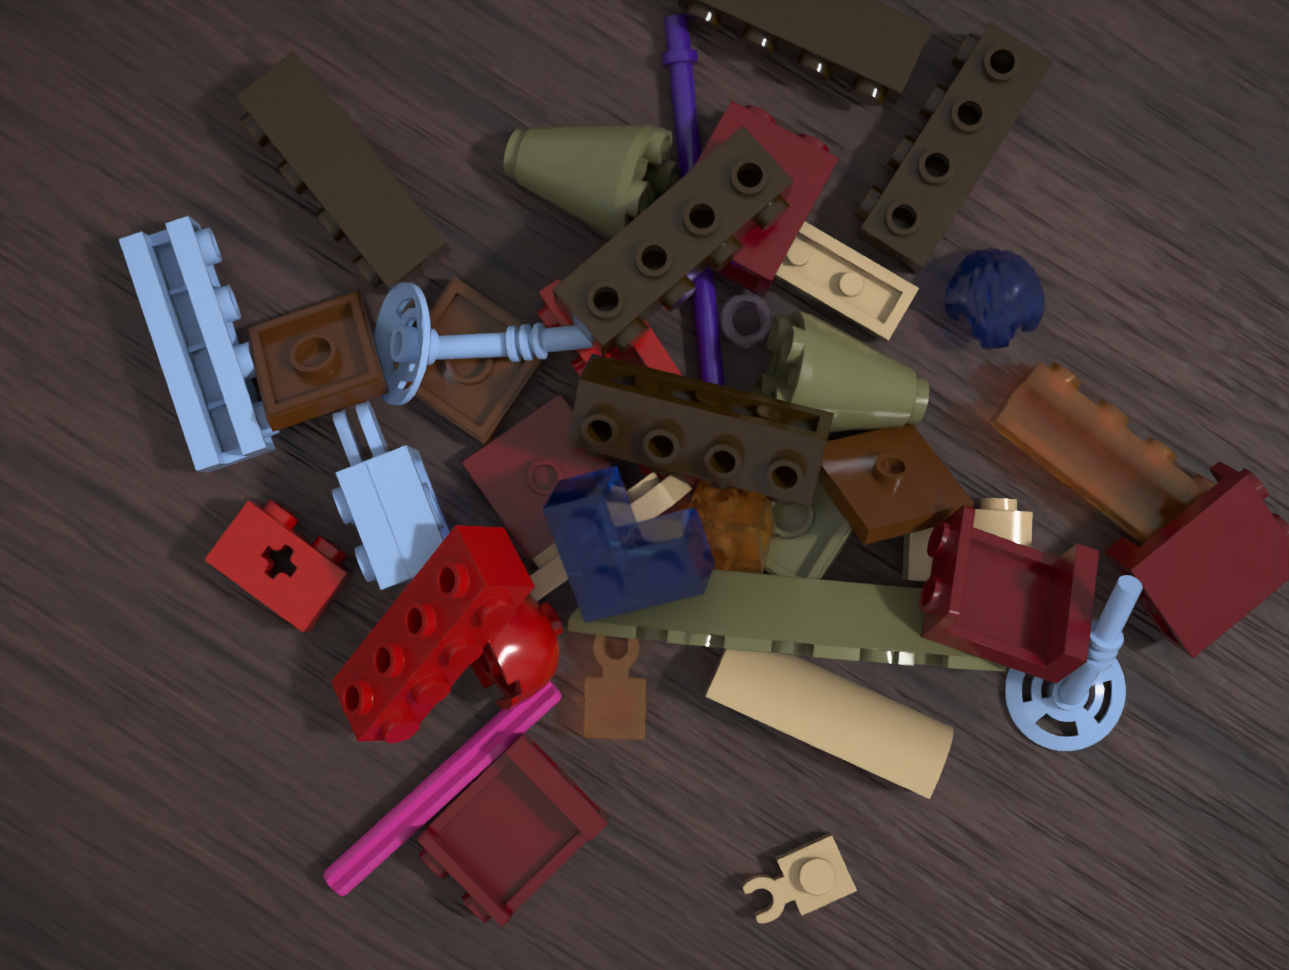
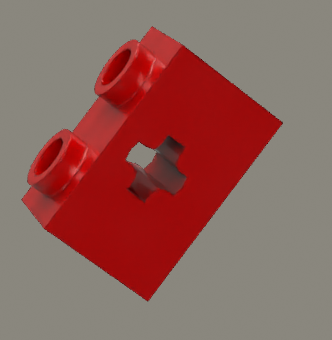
[205,499,354,633]

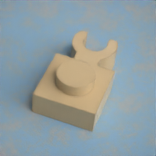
[742,833,857,923]

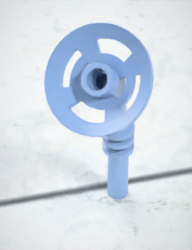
[374,282,595,406]
[1004,575,1143,751]

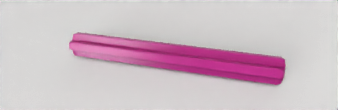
[322,680,562,897]

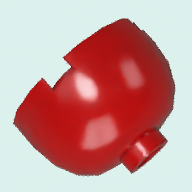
[470,594,563,711]

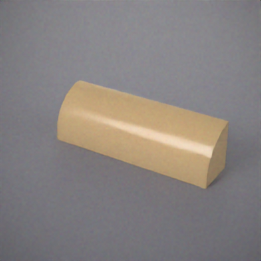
[704,649,954,799]

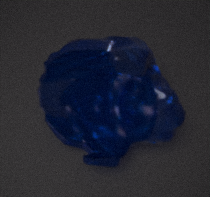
[944,247,1045,350]

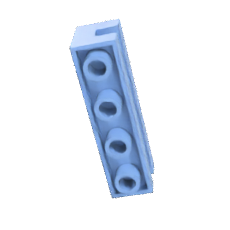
[119,216,279,473]

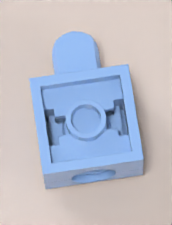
[332,400,450,590]

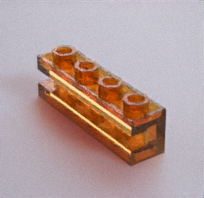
[987,362,1216,544]

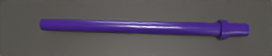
[661,14,725,386]

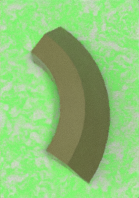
[567,561,1006,672]

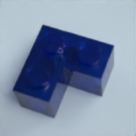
[543,465,715,623]

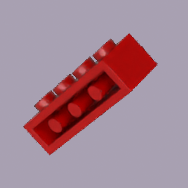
[331,525,535,743]

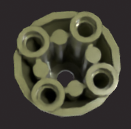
[504,125,680,238]
[752,311,929,431]

